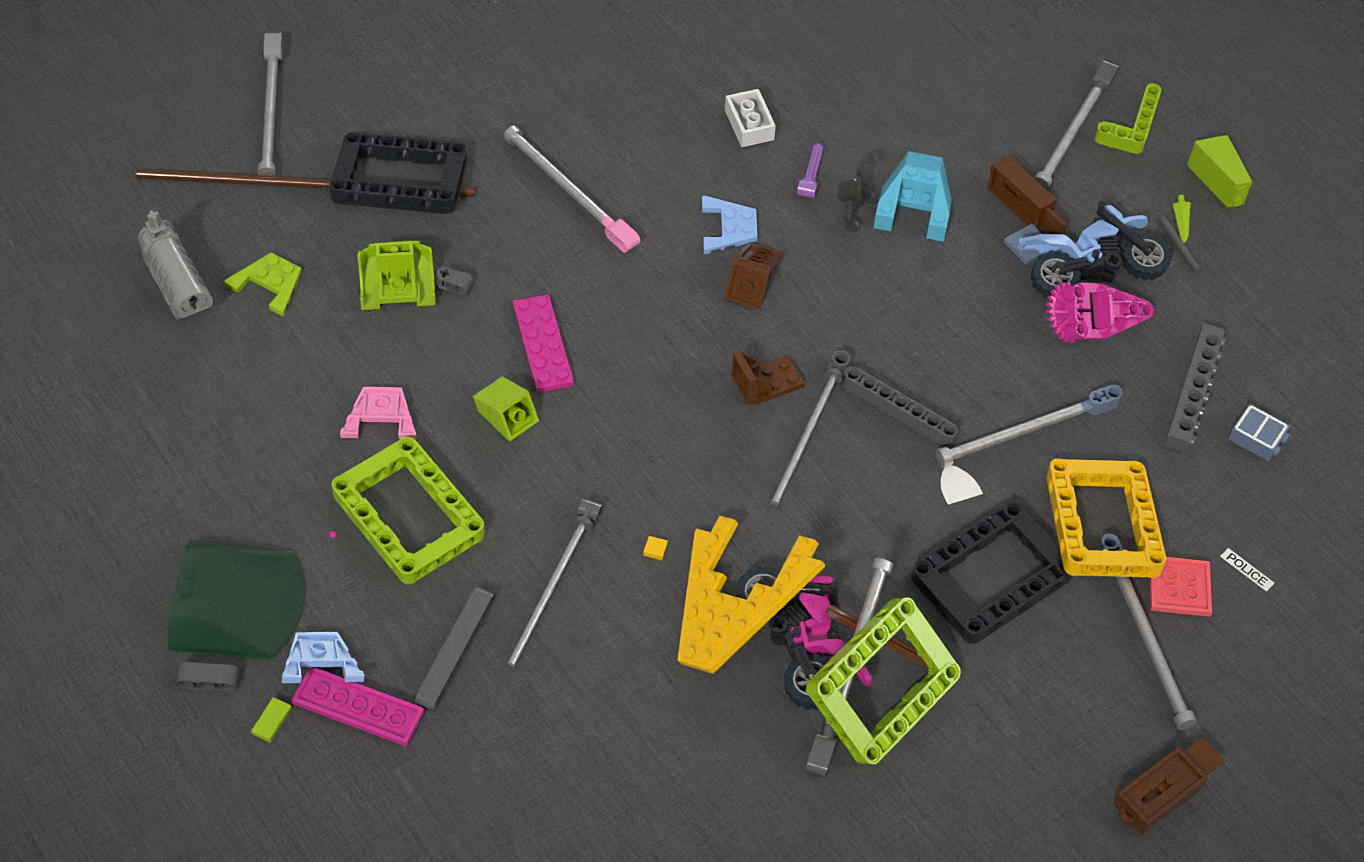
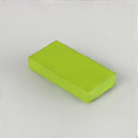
[251,697,292,742]

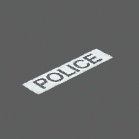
[1220,548,1274,591]

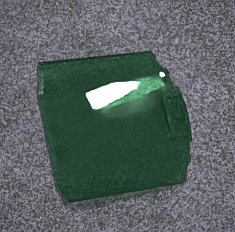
[168,540,304,660]

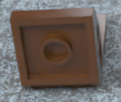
[724,242,783,310]
[731,351,805,406]

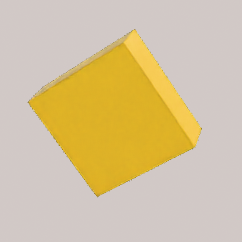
[643,536,668,560]

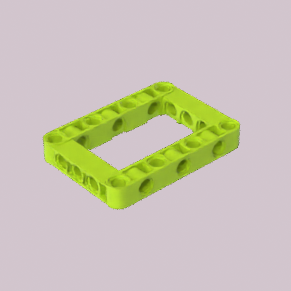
[332,437,485,584]
[806,597,961,765]

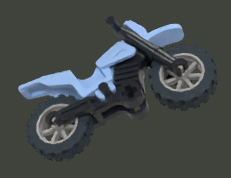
[1017,201,1172,298]

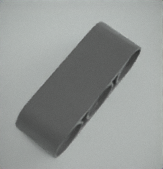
[175,662,239,692]

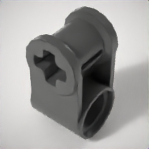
[437,267,473,296]

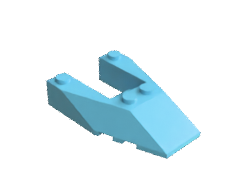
[874,151,952,242]

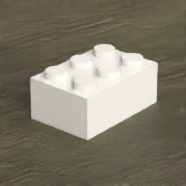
[725,89,776,147]

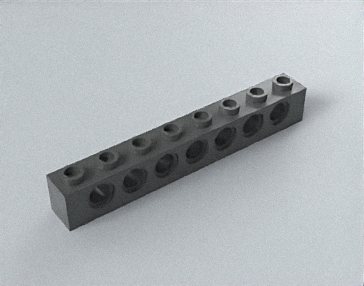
[1164,323,1226,453]

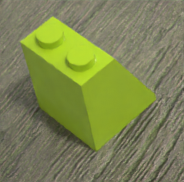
[473,376,539,441]

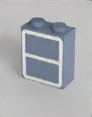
[1228,404,1290,461]

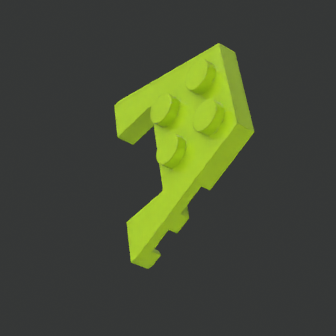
[224,252,302,316]

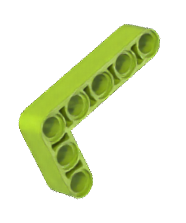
[1094,83,1161,154]

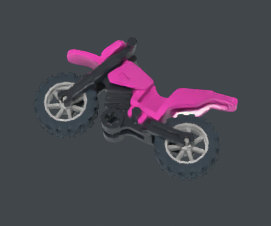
[736,566,872,710]

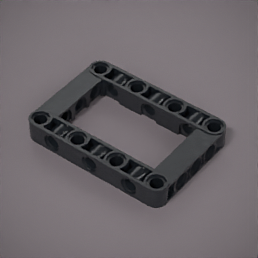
[329,132,467,214]
[911,502,1072,644]

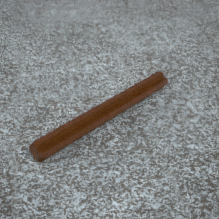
[825,604,929,669]

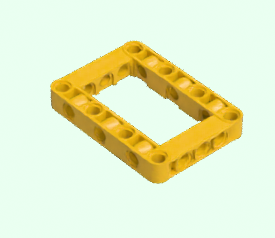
[1046,459,1166,578]

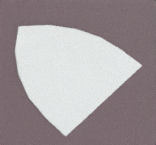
[941,465,983,504]

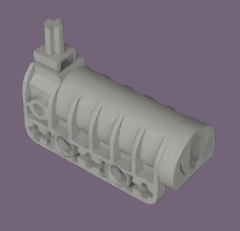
[138,210,213,320]

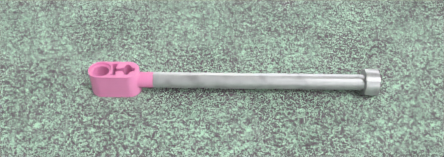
[504,126,640,253]

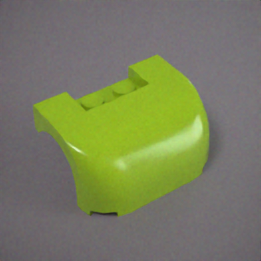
[357,241,436,310]

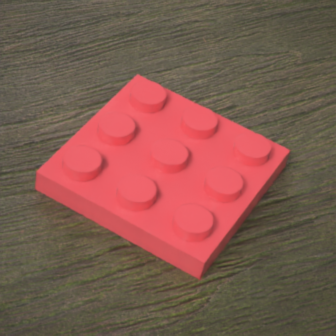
[1149,557,1212,617]

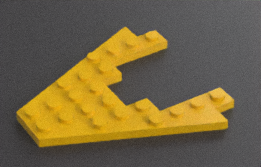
[677,516,825,674]

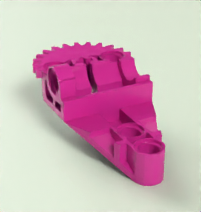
[1046,282,1154,343]

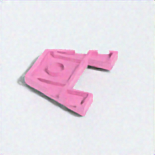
[340,387,416,440]

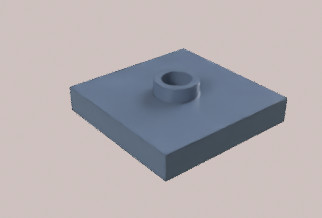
[1003,223,1042,265]

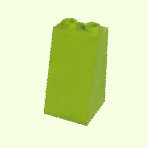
[1187,135,1253,208]

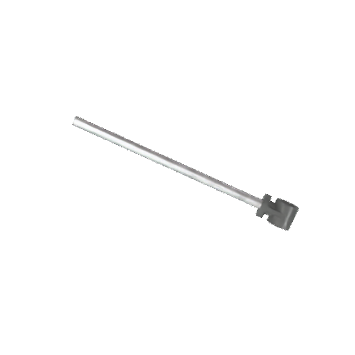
[771,350,851,506]
[507,497,603,667]

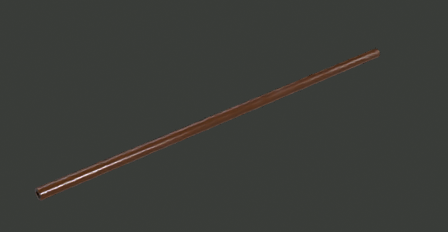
[136,169,475,196]

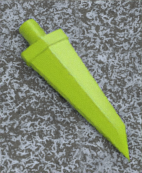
[1173,195,1191,243]

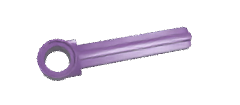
[797,143,823,199]

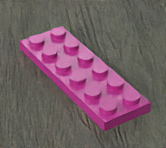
[513,294,574,393]
[292,667,424,747]

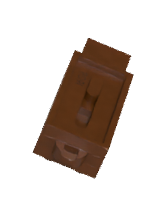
[987,156,1067,234]
[1113,737,1225,835]

